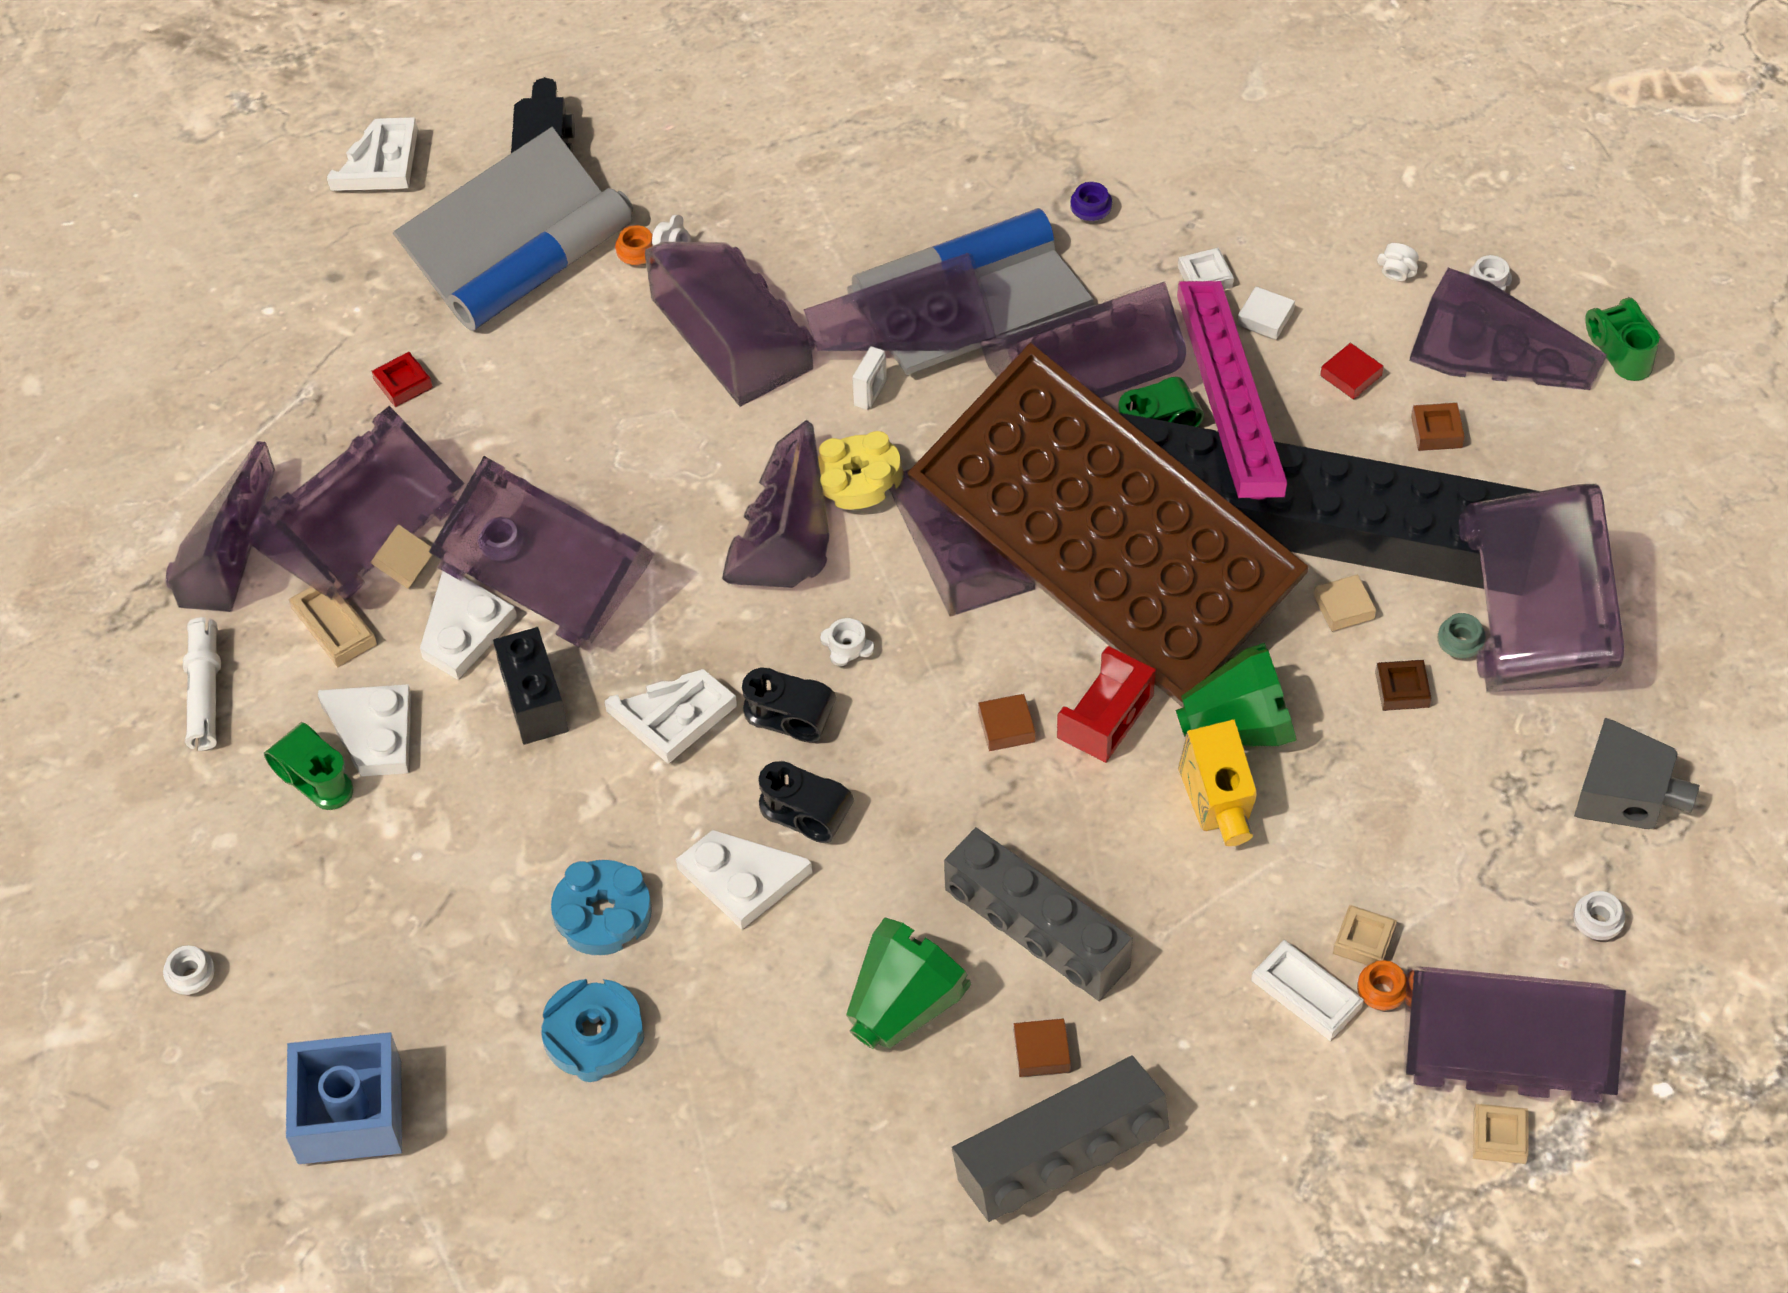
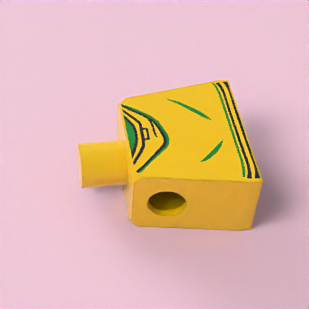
[1178,720,1257,846]

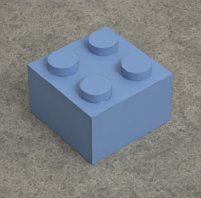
[286,1032,402,1164]

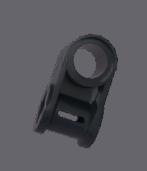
[742,667,836,743]
[758,761,854,843]

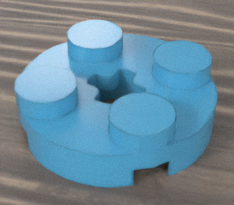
[551,860,652,955]
[541,979,644,1082]

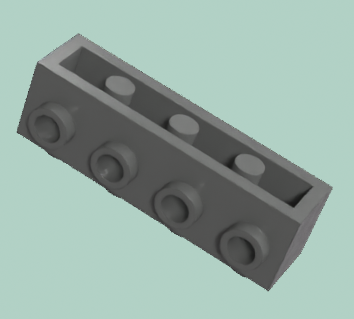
[944,827,1133,1001]
[952,1055,1169,1222]

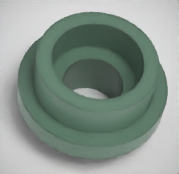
[1437,613,1486,658]

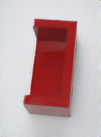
[1057,646,1156,763]

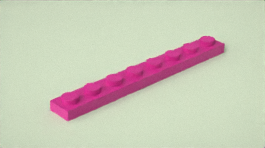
[1177,281,1287,500]

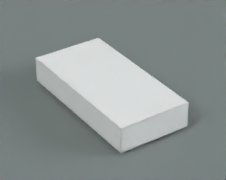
[1251,940,1364,1041]

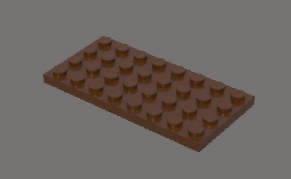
[907,342,1308,707]

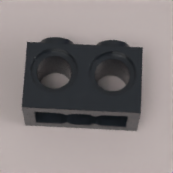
[493,627,569,745]

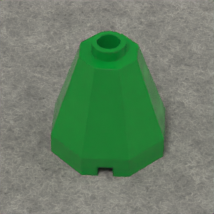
[1175,643,1297,746]
[846,917,972,1049]

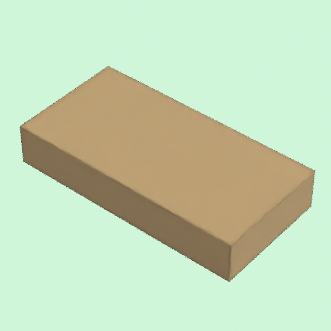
[289,577,377,668]

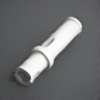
[183,617,221,751]

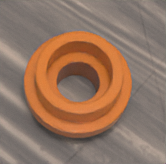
[615,225,657,265]
[1357,960,1409,1010]

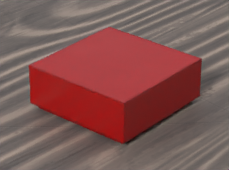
[1320,342,1384,400]
[372,352,433,407]

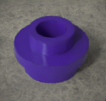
[1070,182,1112,221]

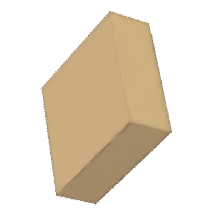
[371,524,436,589]
[1313,574,1376,631]
[1333,905,1397,965]
[1473,1104,1528,1164]

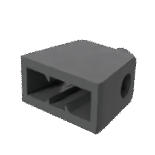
[1574,718,1700,829]

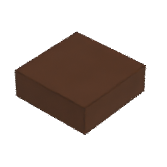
[1375,660,1432,711]

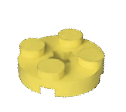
[812,431,903,510]

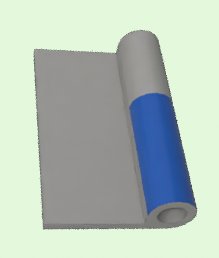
[393,127,633,331]
[847,208,1094,375]

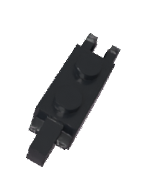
[511,77,575,153]

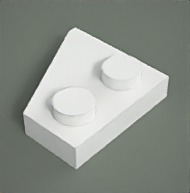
[327,117,418,191]
[420,567,517,680]
[605,669,737,764]
[318,684,412,777]
[676,830,812,930]

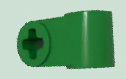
[1585,297,1660,381]
[1118,376,1204,427]
[264,722,354,810]

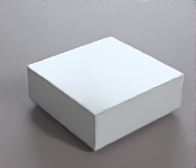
[1178,247,1234,290]
[1237,286,1295,340]
[852,346,887,410]

